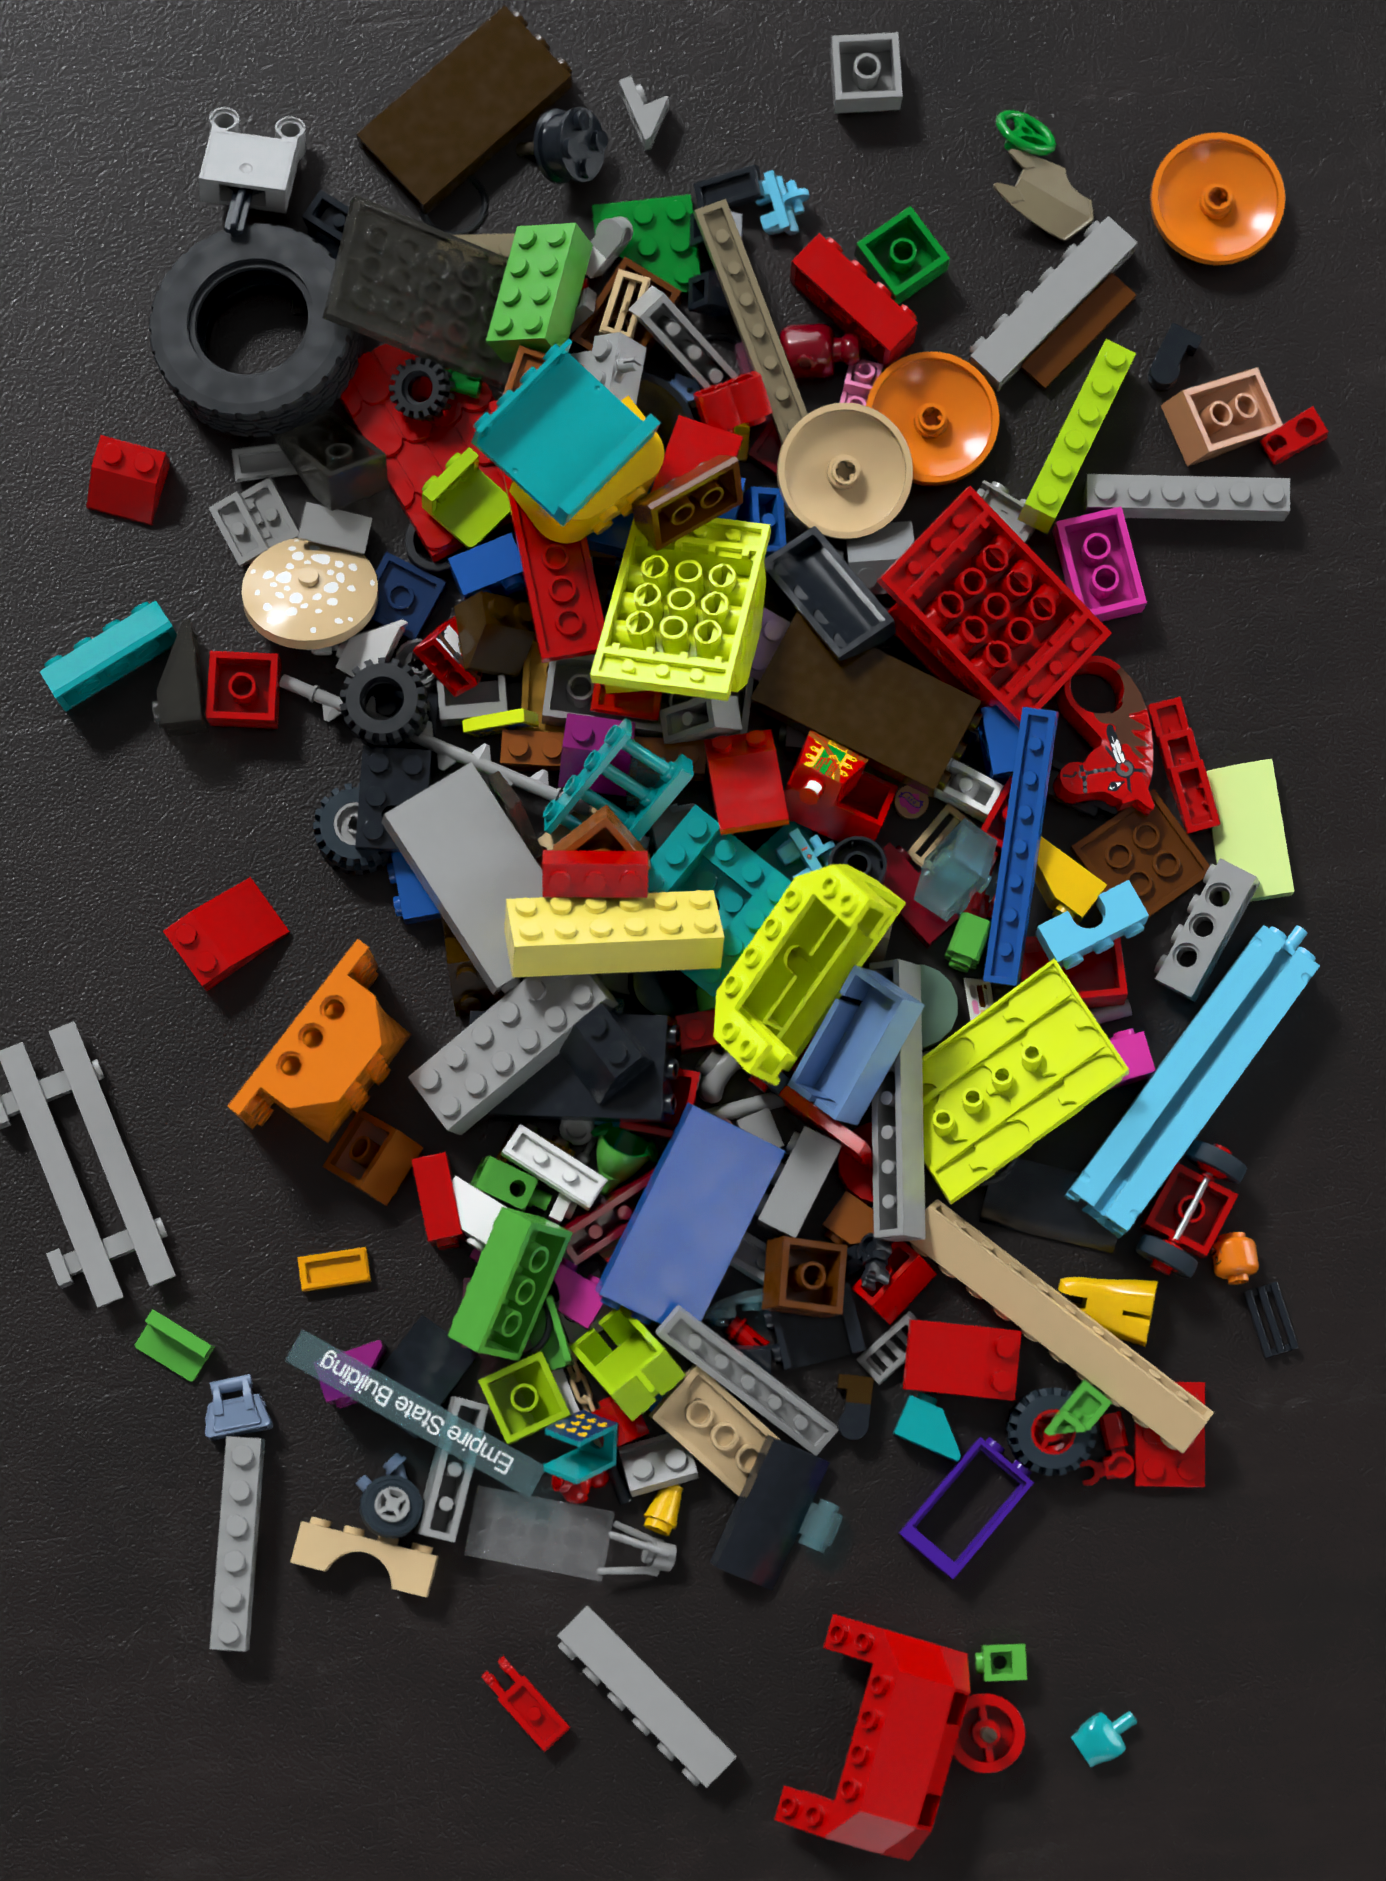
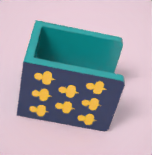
[543,1410,618,1484]

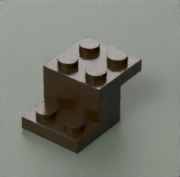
[441,915,508,1017]

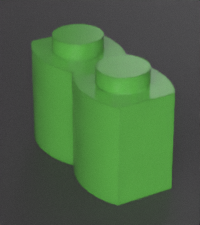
[944,912,991,973]

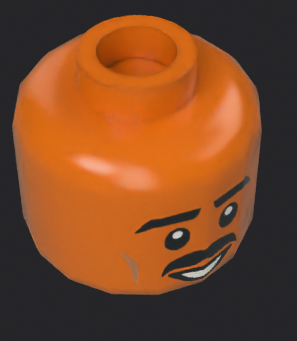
[1211,1232,1259,1285]

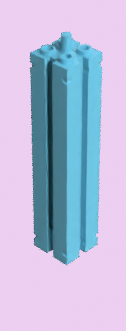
[1064,925,1320,1238]

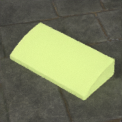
[1206,759,1294,906]

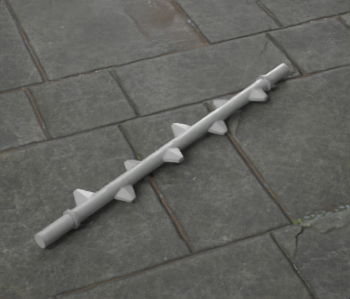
[279,674,592,816]

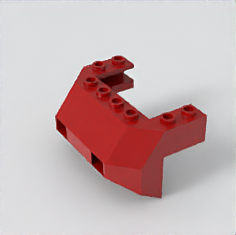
[774,1614,970,1861]

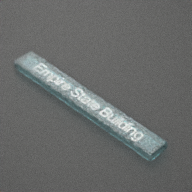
[284,1330,544,1498]

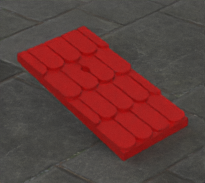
[339,313,512,563]

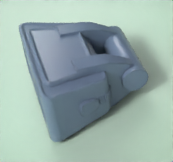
[205,1374,274,1441]

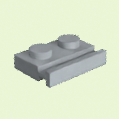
[618,1433,699,1497]

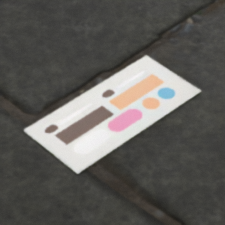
[963,978,994,1021]

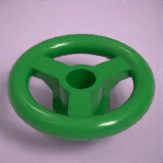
[996,110,1056,156]

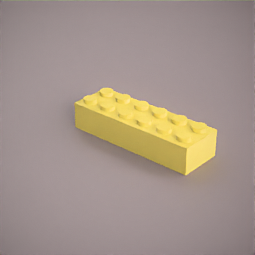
[504,890,724,978]

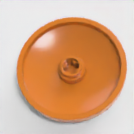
[1150,133,1285,265]
[866,352,999,486]

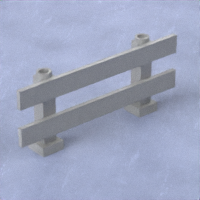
[0,1021,176,1308]

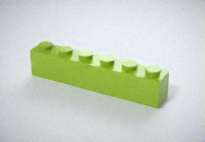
[1017,339,1136,534]

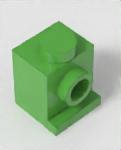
[975,1643,1027,1681]

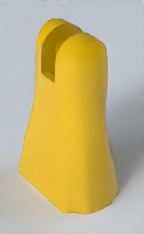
[1058,1277,1158,1347]

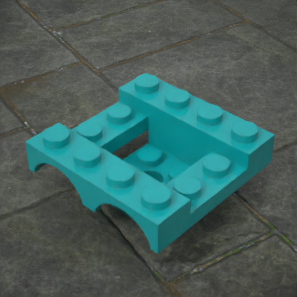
[648,804,792,999]

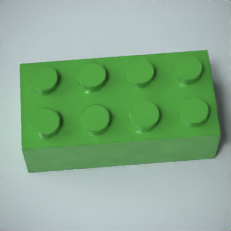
[486,223,593,363]
[448,1207,573,1361]

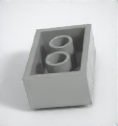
[755,1126,842,1238]

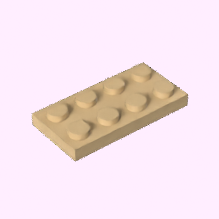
[649,1364,779,1497]

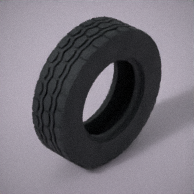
[149,224,364,437]

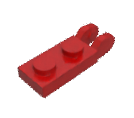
[481,1656,571,1752]

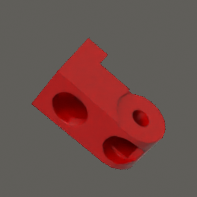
[1260,406,1328,465]

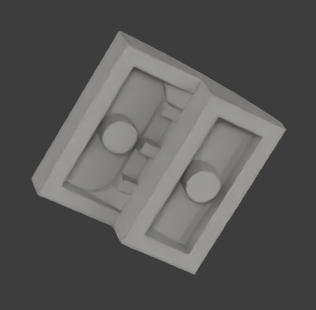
[209,477,299,567]

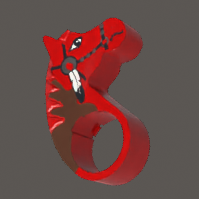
[1053,656,1154,816]

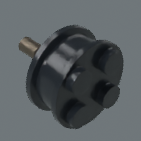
[516,107,608,184]

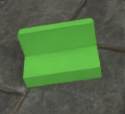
[530,1295,575,1372]
[135,1309,215,1382]

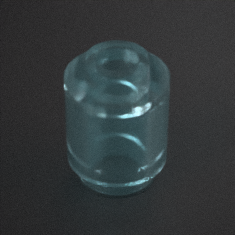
[798,1499,844,1554]

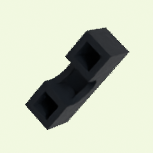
[688,211,743,319]

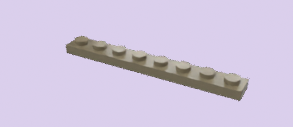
[693,199,808,445]

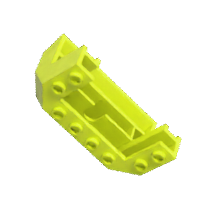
[714,864,906,1086]

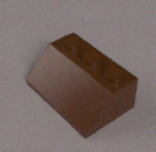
[632,455,743,551]

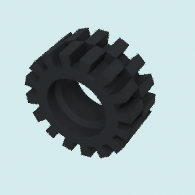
[389,357,455,421]

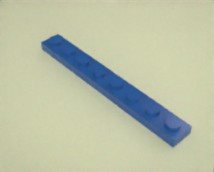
[983,707,1059,986]

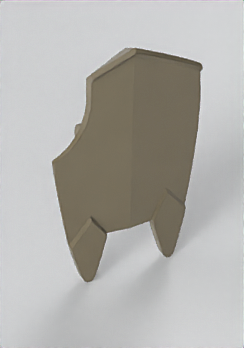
[993,149,1094,241]

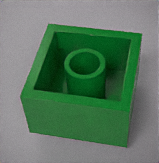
[854,206,950,305]

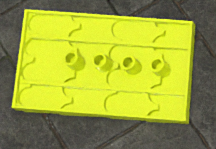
[922,958,1129,1205]

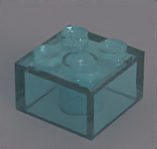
[914,818,997,922]

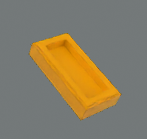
[297,1247,371,1292]

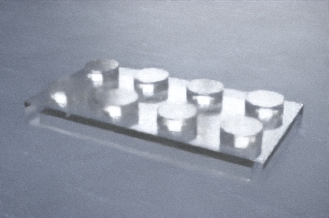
[464,1486,615,1581]

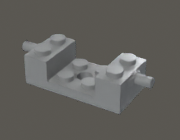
[498,332,646,405]

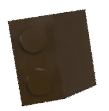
[454,591,536,679]

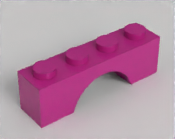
[469,1248,604,1330]

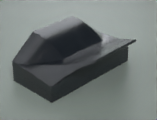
[302,189,377,263]

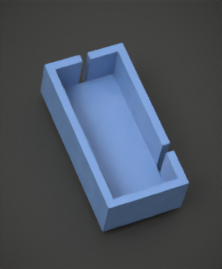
[788,965,925,1125]

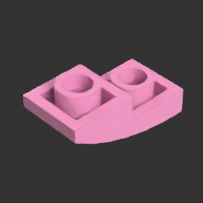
[840,359,884,406]

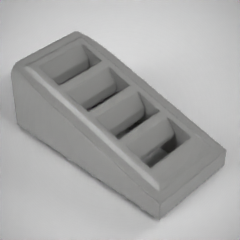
[856,1311,918,1385]

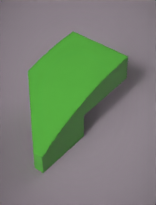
[1044,1379,1112,1435]

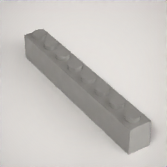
[869,959,926,1242]

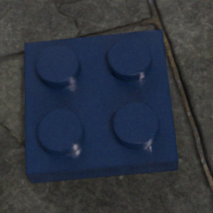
[370,552,447,640]

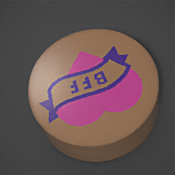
[894,785,929,820]

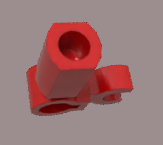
[1080,1411,1135,1486]

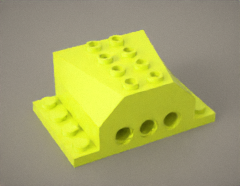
[590,518,771,701]

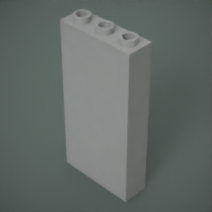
[381,762,542,995]

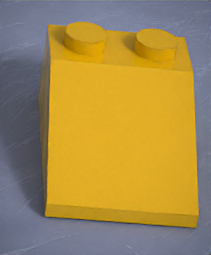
[1035,836,1107,925]

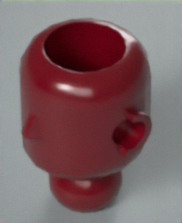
[779,324,861,380]

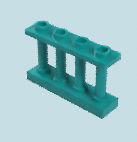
[543,718,693,841]

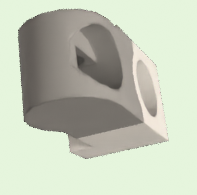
[586,216,633,278]

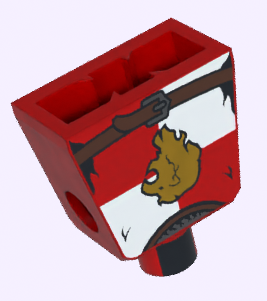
[413,616,483,697]

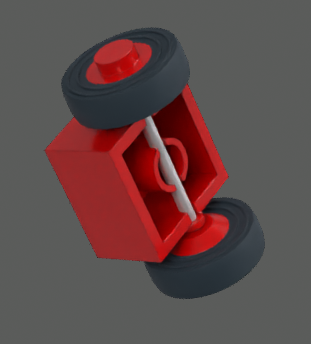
[1136,1140,1247,1279]

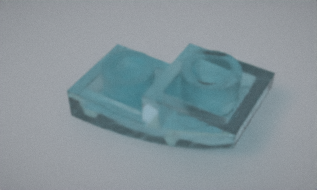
[701,1289,763,1327]

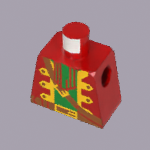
[790,729,869,807]

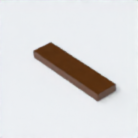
[1020,273,1136,391]

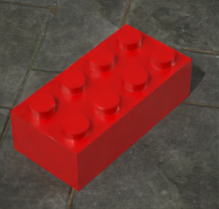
[790,233,918,369]

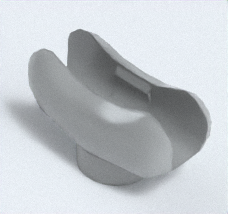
[695,1047,741,1104]

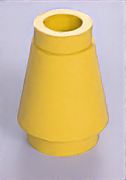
[643,1485,683,1536]

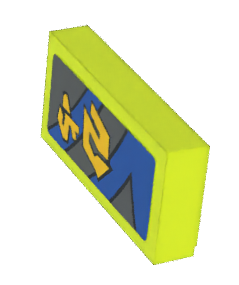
[462,708,539,737]

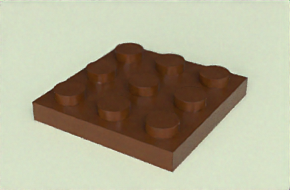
[1070,789,1210,918]

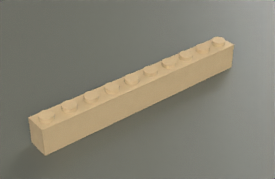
[909,1199,1214,1453]

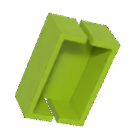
[569,1305,686,1421]

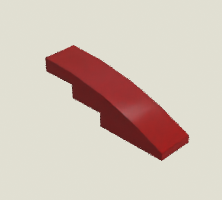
[1146,696,1221,834]

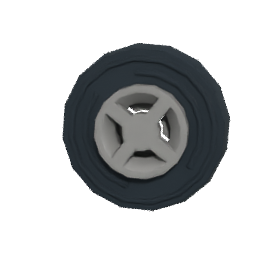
[360,1475,423,1539]

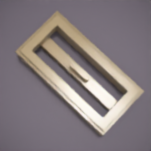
[599,269,651,339]
[907,803,975,877]

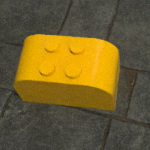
[509,395,664,543]

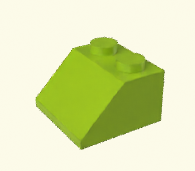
[478,1351,571,1445]

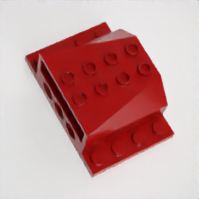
[877,486,1112,728]

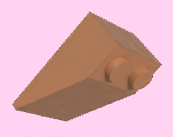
[1161,367,1283,466]

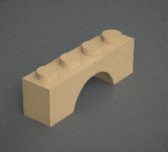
[290,1516,439,1597]

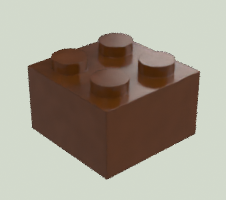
[762,1236,847,1318]

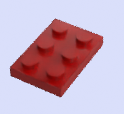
[1134,1382,1205,1487]

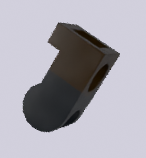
[836,1374,874,1441]

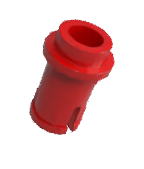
[724,1316,770,1346]

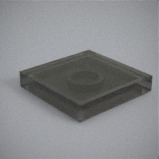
[488,771,543,859]

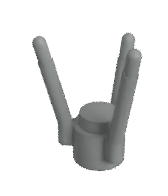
[596,1521,677,1577]

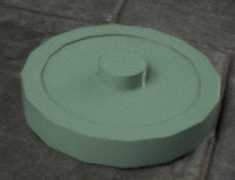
[920,965,958,1050]

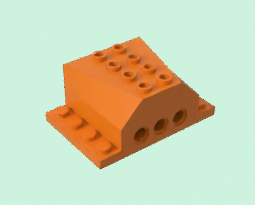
[227,939,412,1143]

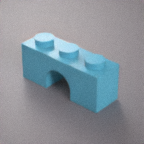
[1035,880,1149,970]

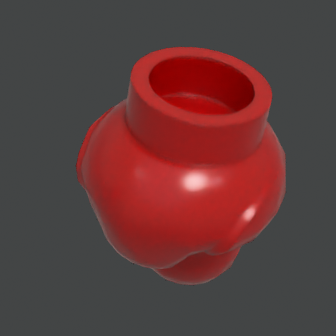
[552,1470,609,1504]

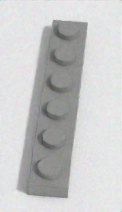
[656,1305,838,1456]

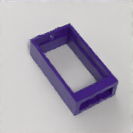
[898,1437,1034,1579]

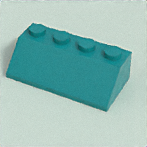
[39,600,180,712]

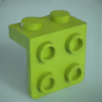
[422,447,511,549]

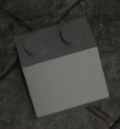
[845,521,914,595]

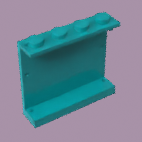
[471,339,660,527]

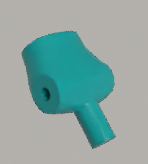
[1071,1711,1138,1768]

